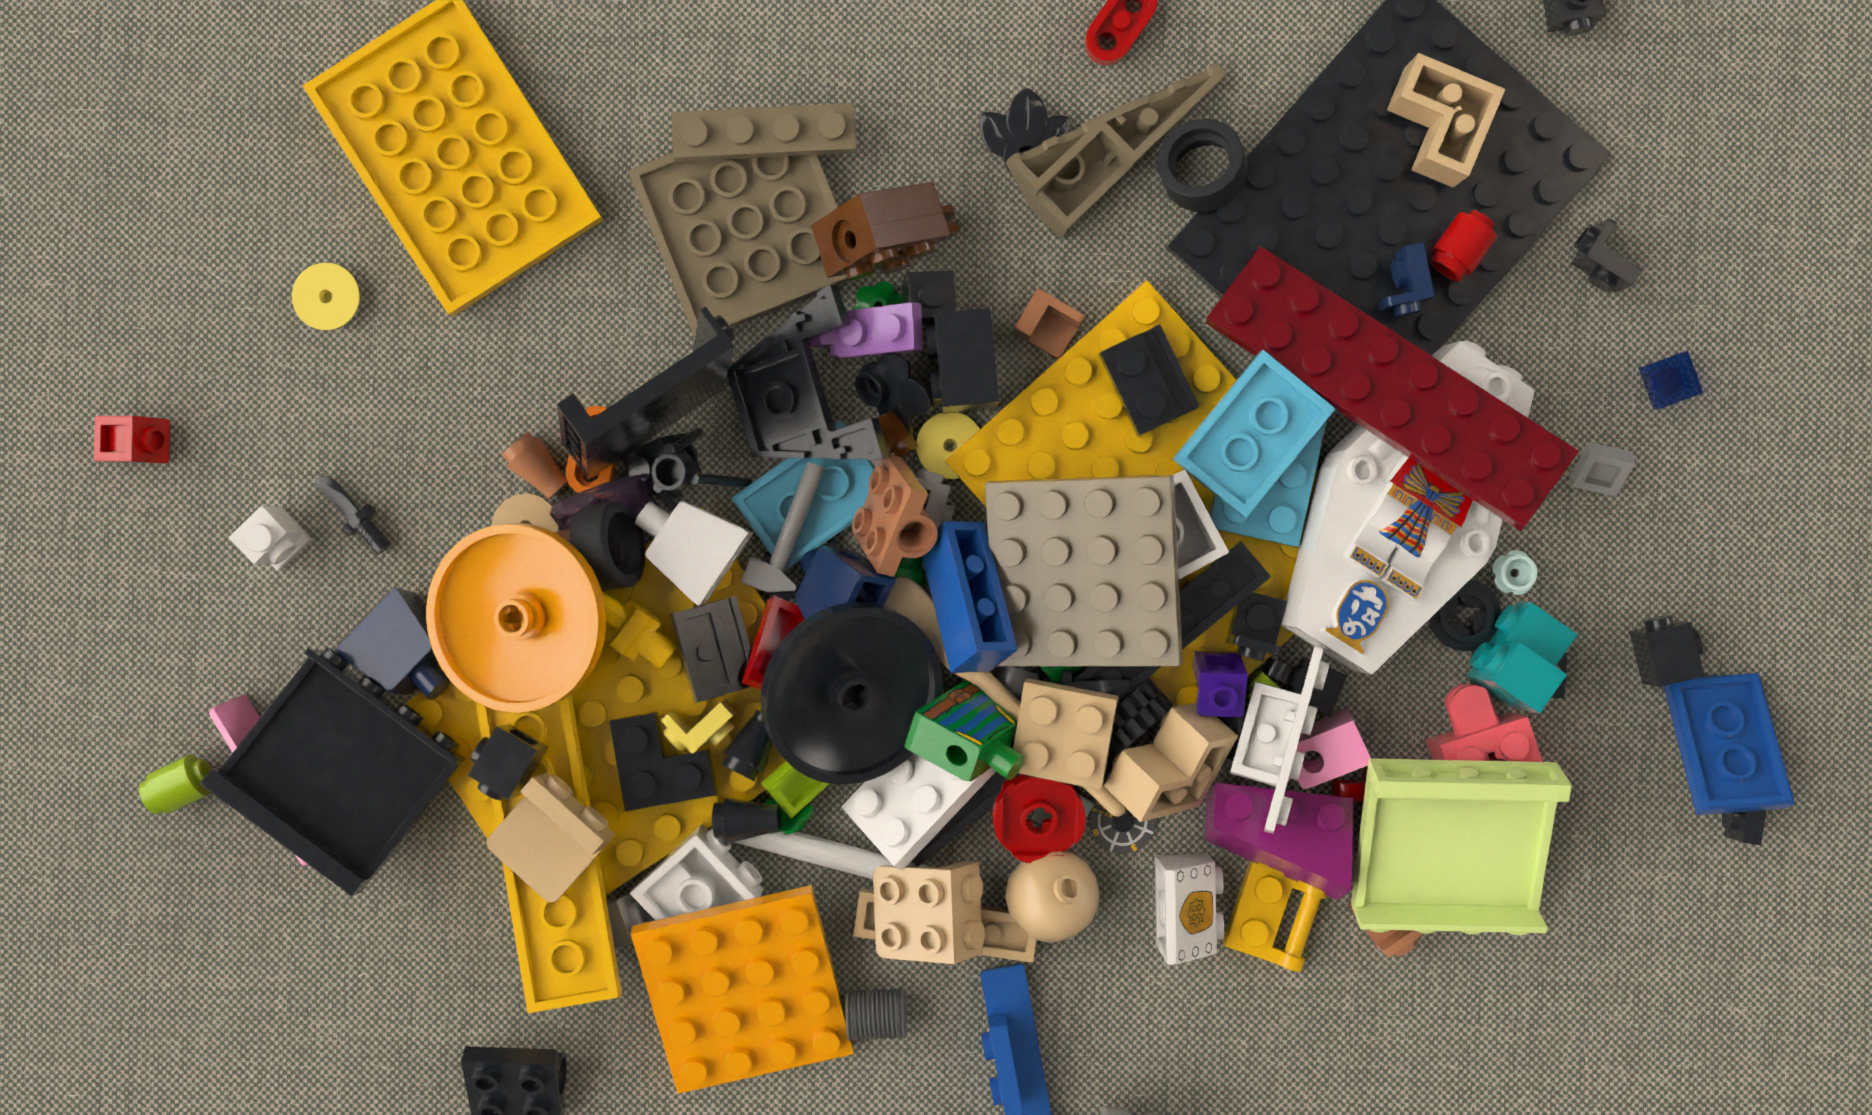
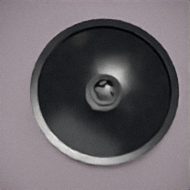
[760,602,943,785]

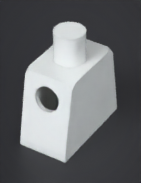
[635,501,753,606]

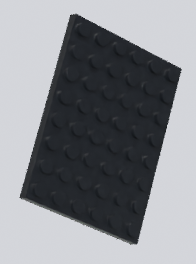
[1166,0,1611,356]

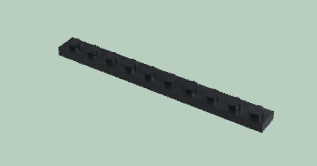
[912,541,1271,867]

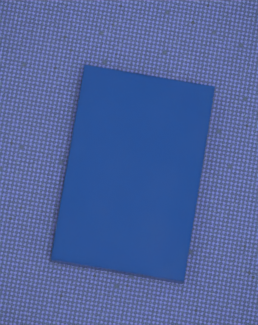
[1663,673,1795,816]

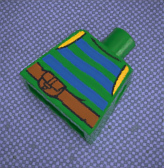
[904,680,1025,782]

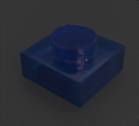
[1638,350,1704,410]

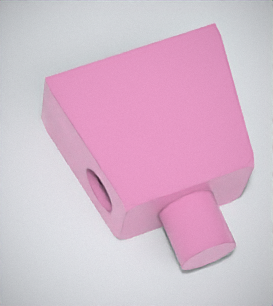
[1271,707,1371,790]

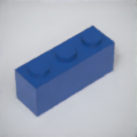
[922,522,1018,673]

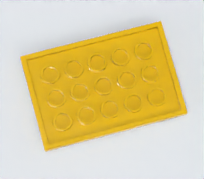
[302,0,604,317]

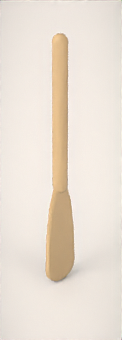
[884,576,1127,817]

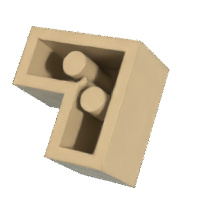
[1387,53,1505,188]
[1104,703,1238,822]

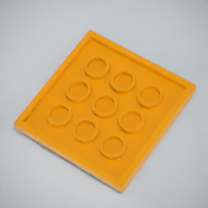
[631,885,854,1094]

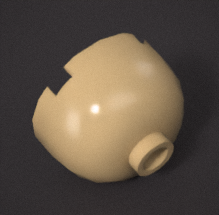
[1005,851,1100,943]

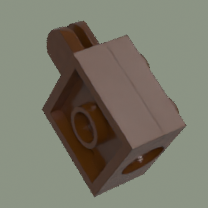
[811,182,961,281]

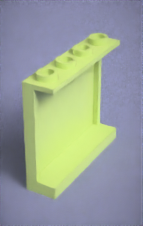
[1351,758,1572,935]

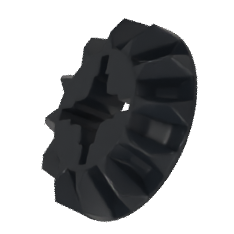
[1429,579,1501,651]

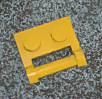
[1222,861,1327,972]

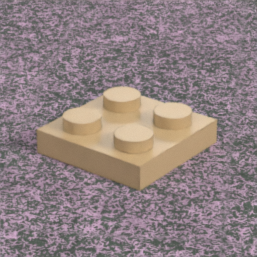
[1013,678,1119,790]

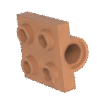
[852,454,938,577]

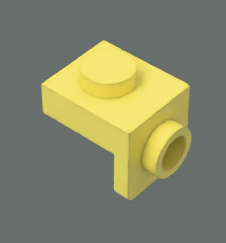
[661,699,738,754]

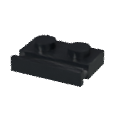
[1098,324,1199,437]
[670,596,752,703]

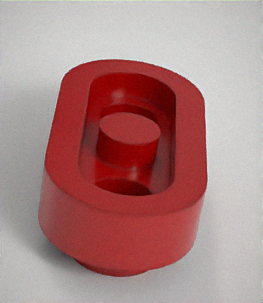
[1085,0,1157,66]

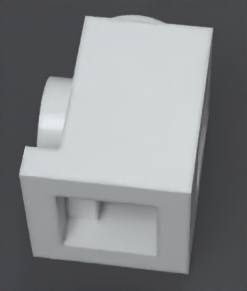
[228,506,312,571]

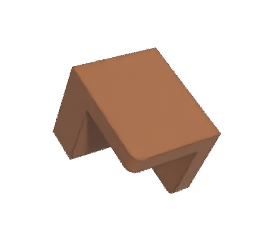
[1013,288,1085,359]

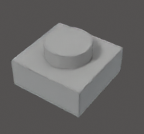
[1570,442,1635,497]

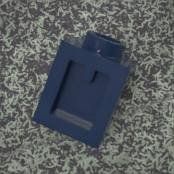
[1378,242,1435,317]

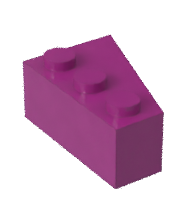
[1204,783,1354,900]

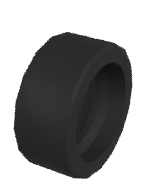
[1157,119,1248,212]
[569,501,646,591]

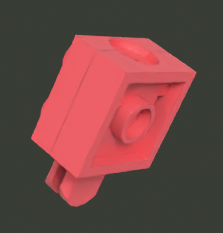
[1426,684,1543,762]

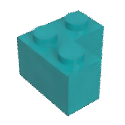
[1466,602,1578,714]

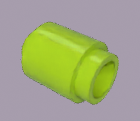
[139,754,212,815]

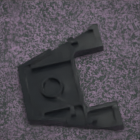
[727,285,890,460]

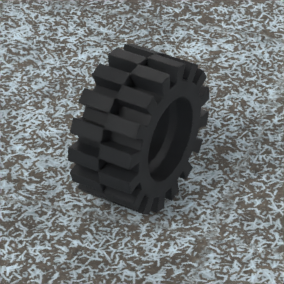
[1108,678,1173,759]

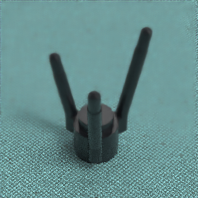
[651,428,752,498]

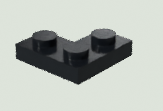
[609,712,718,811]

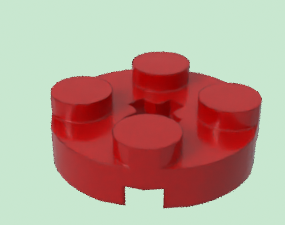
[992,774,1086,863]

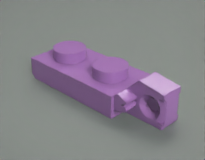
[809,302,923,359]

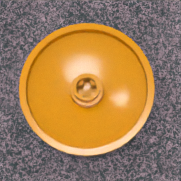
[426,523,606,713]

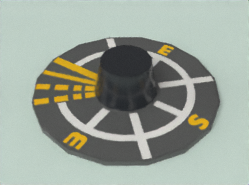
[1089,801,1156,855]

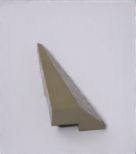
[1006,63,1227,239]

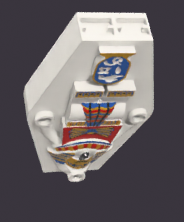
[1281,341,1535,675]

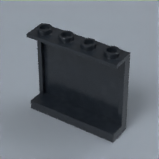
[556,306,735,480]
[200,647,465,896]

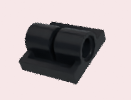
[461,1046,567,1115]

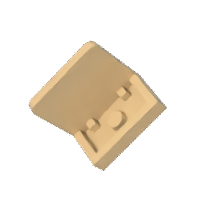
[487,773,616,902]
[873,861,985,964]

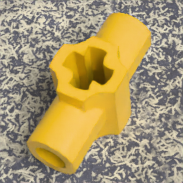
[602,591,679,670]

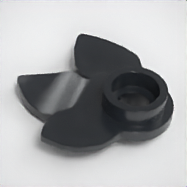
[980,88,1070,175]
[855,353,934,436]

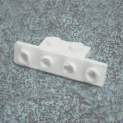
[1230,646,1330,834]

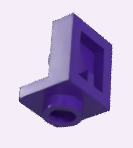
[1192,651,1248,717]

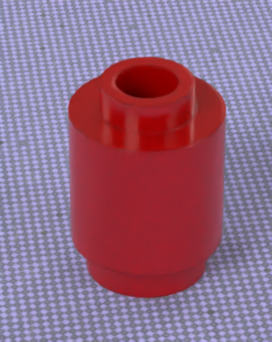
[1429,210,1497,282]

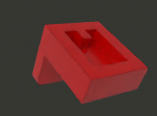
[94,416,170,464]

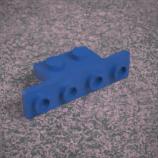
[980,963,1052,1115]

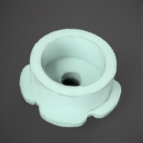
[1492,550,1537,595]

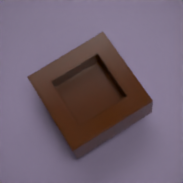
[870,409,918,468]

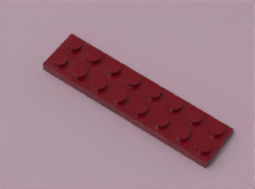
[1206,246,1579,531]

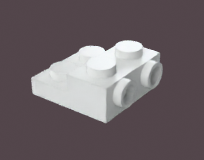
[630,824,763,920]

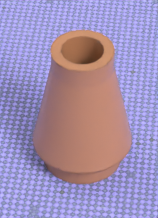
[501,431,568,499]

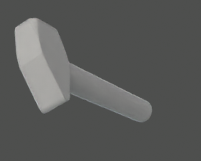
[742,461,824,592]

